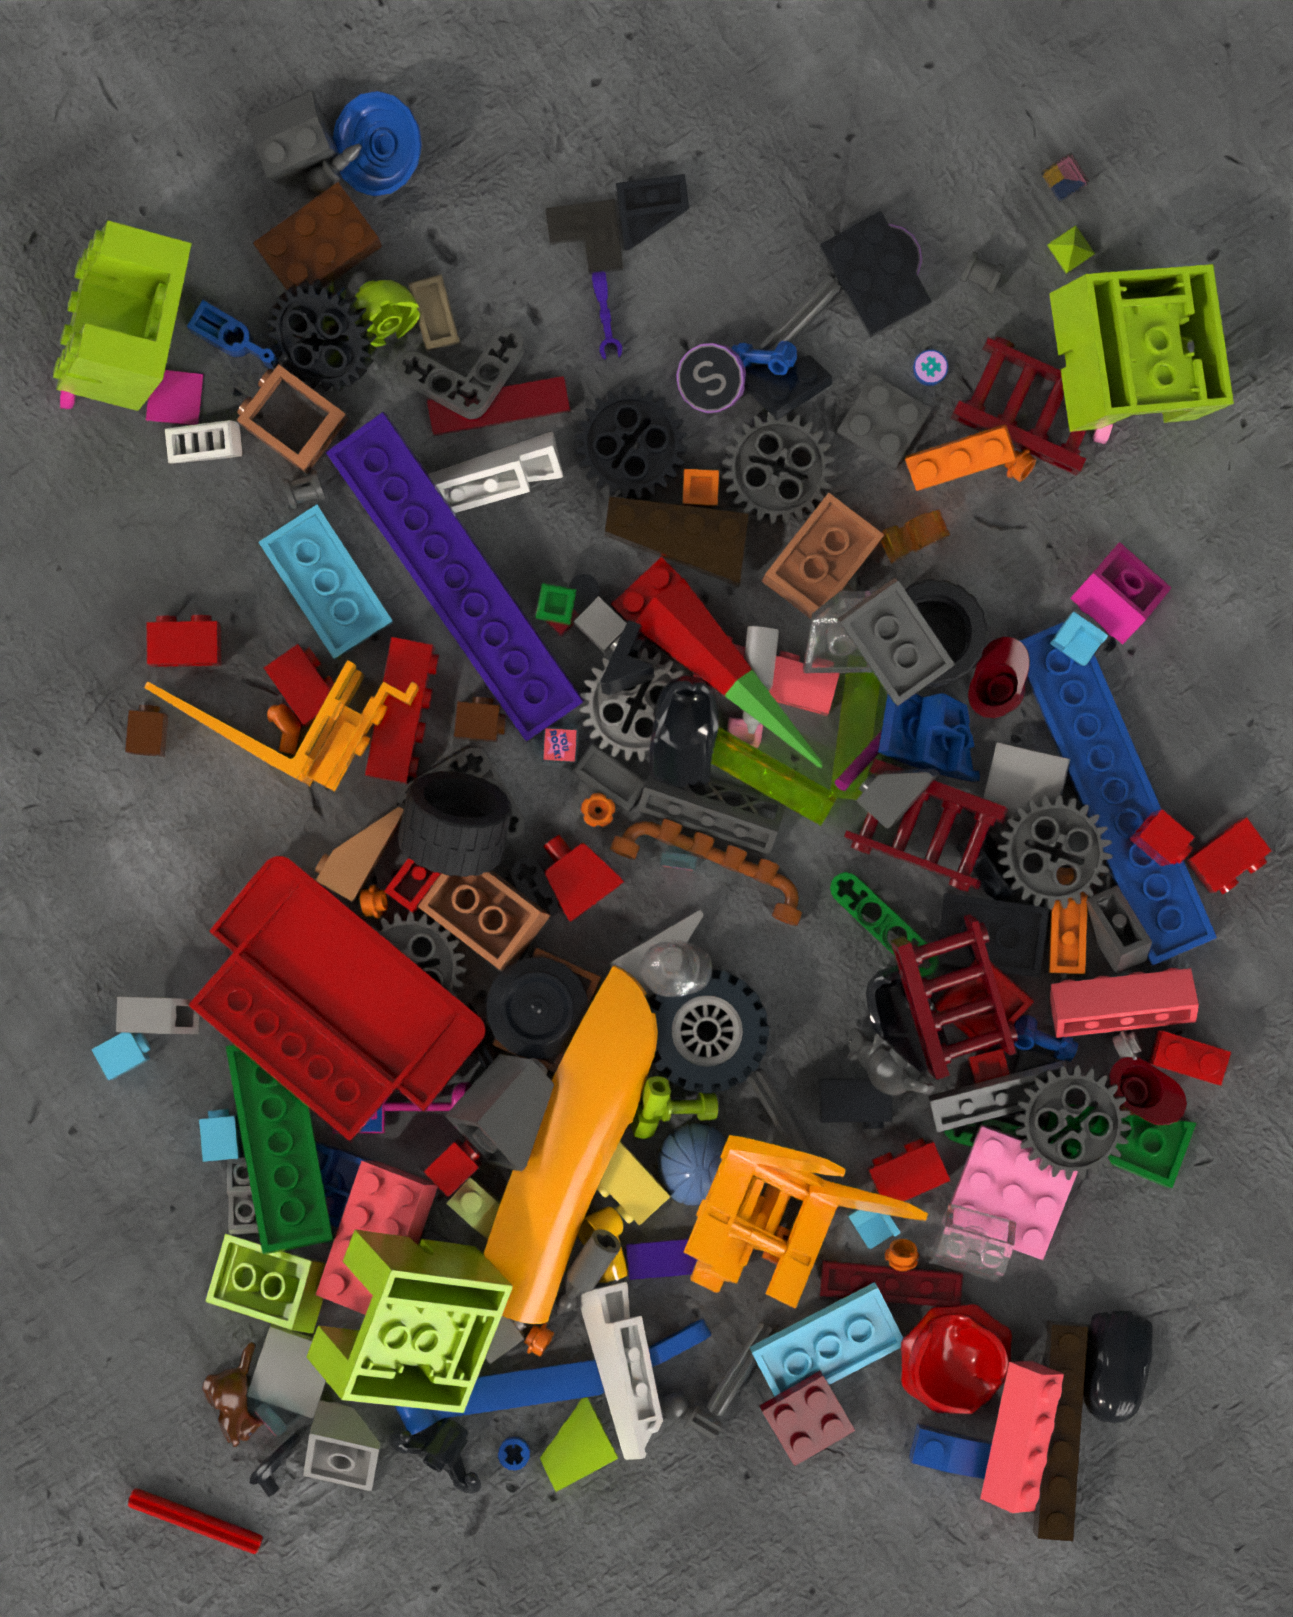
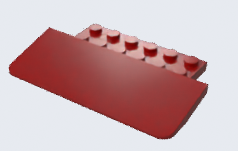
[188,856,485,1142]

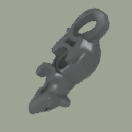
[848,1028,935,1096]

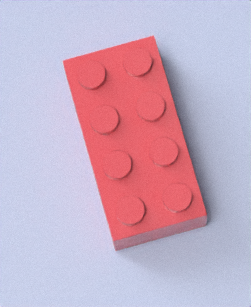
[316,1161,438,1315]

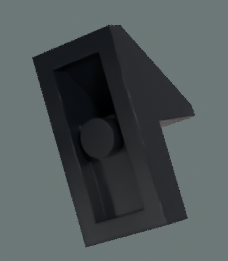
[600,620,655,696]

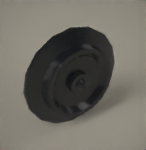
[487,957,588,1059]

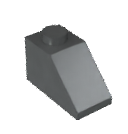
[856,768,940,829]
[1086,885,1152,974]

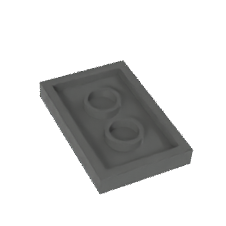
[837,578,955,706]

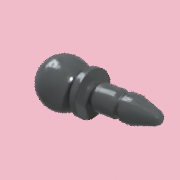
[307,143,362,194]

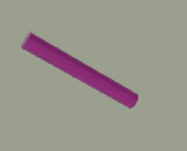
[835,730,882,791]

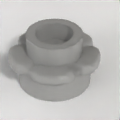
[1112,1030,1142,1060]

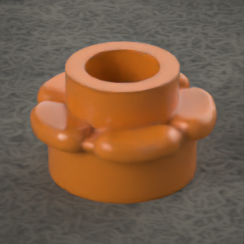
[1005,449,1036,482]
[581,793,616,827]
[360,884,388,919]
[885,1239,919,1271]
[524,1323,555,1357]

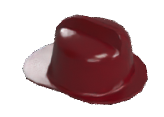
[968,637,1030,718]
[1109,1057,1187,1125]

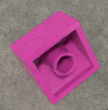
[1070,542,1171,645]

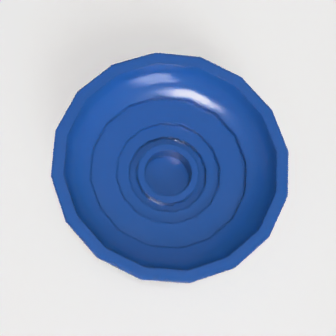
[333,91,422,196]

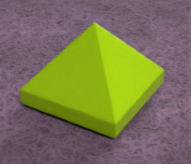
[1047,225,1095,274]

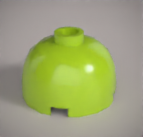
[354,280,420,347]

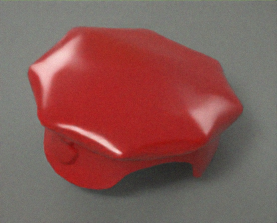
[901,1304,1012,1414]

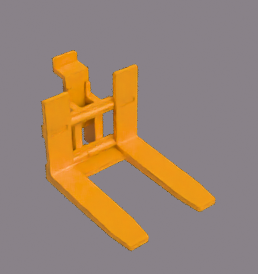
[144,660,419,792]
[683,1135,928,1308]

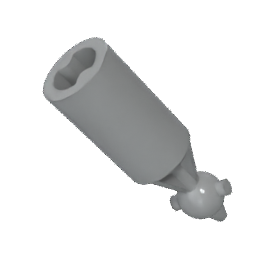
[743,626,779,734]

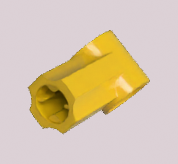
[578,1206,628,1283]

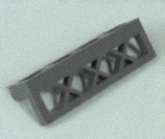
[637,773,787,855]

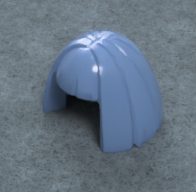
[657,1123,726,1206]

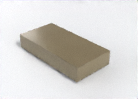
[408,274,460,352]

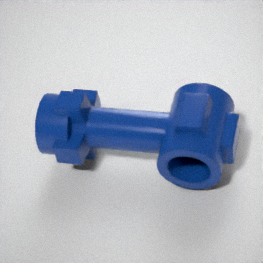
[731,341,798,375]
[1013,1015,1078,1062]

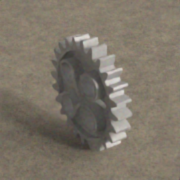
[580,648,683,762]

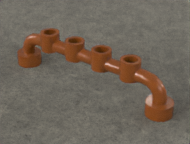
[609,819,803,926]

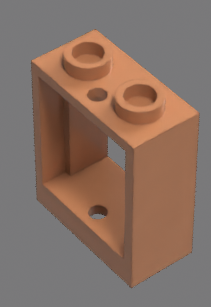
[237,364,349,474]

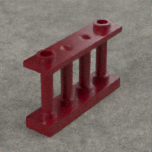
[950,337,1087,476]
[844,758,1009,892]
[890,914,1018,1080]

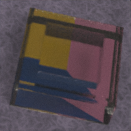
[1041,153,1090,203]

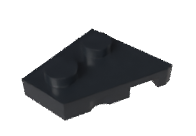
[616,174,689,251]
[744,355,832,420]

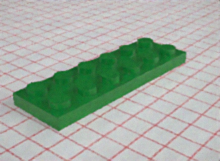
[225,1045,334,1255]

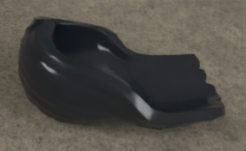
[649,676,719,787]
[866,966,949,1072]
[1083,1311,1153,1424]

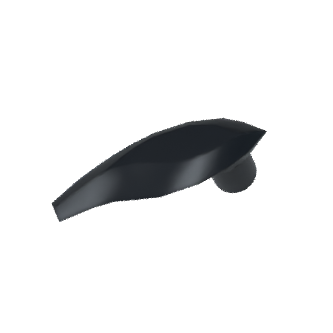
[249,1433,300,1497]

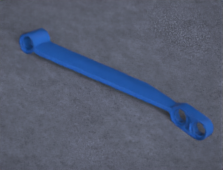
[394,1319,712,1435]

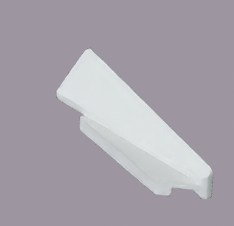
[428,432,563,513]
[577,1282,663,1460]

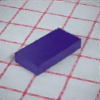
[626,1238,697,1280]

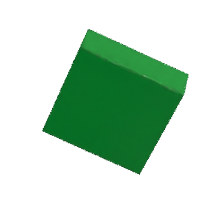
[535,583,577,625]

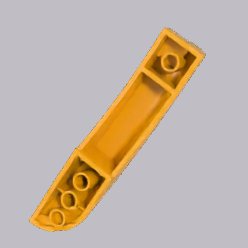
[483,965,658,1324]

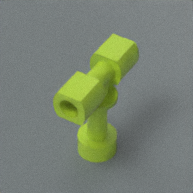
[630,1076,718,1139]

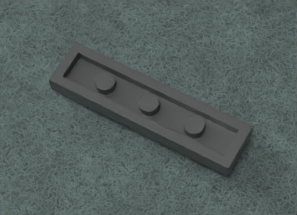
[928,1061,1074,1132]

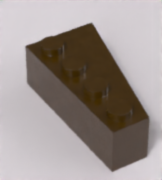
[605,496,749,588]

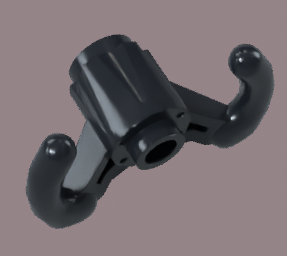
[389,1418,481,1494]

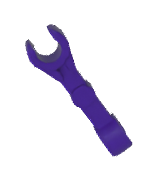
[592,271,622,360]

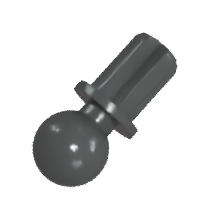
[661,1392,723,1439]

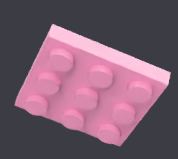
[943,1124,1078,1260]

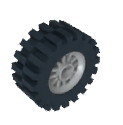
[650,969,769,1093]

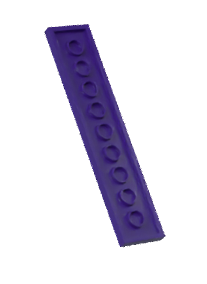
[326,412,584,741]

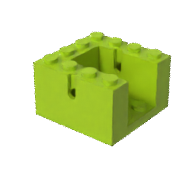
[53,220,192,411]
[1049,264,1234,432]
[306,1229,513,1413]

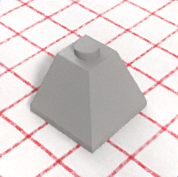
[303,1400,381,1491]

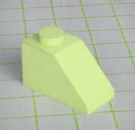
[446,1175,501,1239]

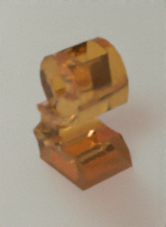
[881,509,951,564]

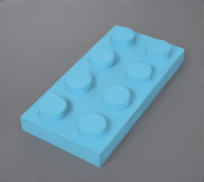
[258,504,394,660]
[749,1282,903,1396]

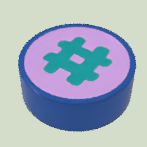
[913,350,948,386]

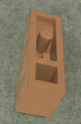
[315,806,403,902]

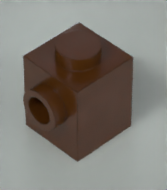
[454,697,506,743]

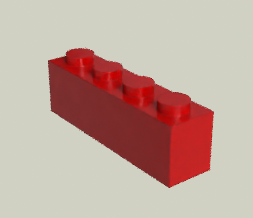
[365,637,439,784]

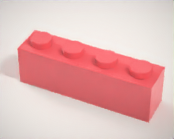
[693,636,840,716]
[1050,968,1199,1038]
[980,1361,1064,1513]

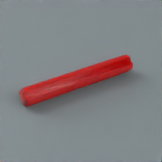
[128,1488,263,1554]

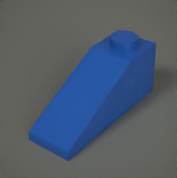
[909,1423,992,1479]

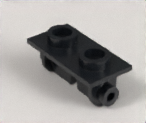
[956,832,1020,901]

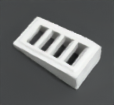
[165,420,242,464]

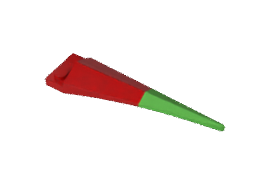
[611,557,823,768]

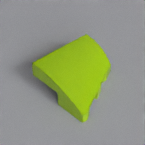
[540,1397,619,1492]

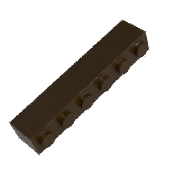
[1033,1320,1088,1541]

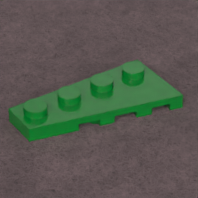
[1043,1103,1196,1189]

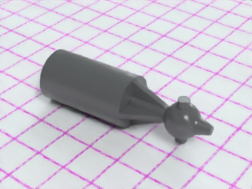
[555,1229,621,1315]

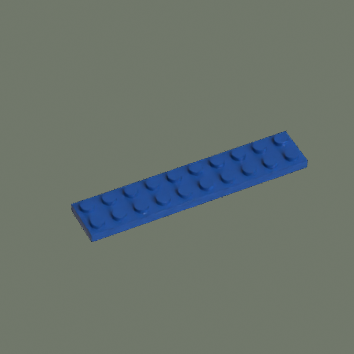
[1020,622,1217,966]

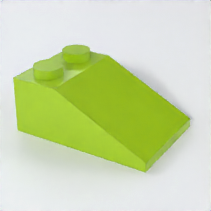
[205,1234,326,1334]

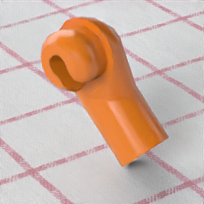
[267,704,301,755]

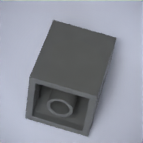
[445,1054,554,1172]

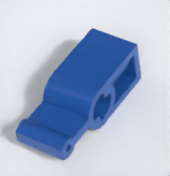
[186,300,278,369]

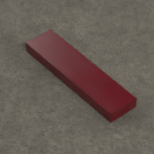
[427,376,570,436]
[819,1260,963,1307]

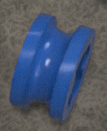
[498,1436,530,1471]

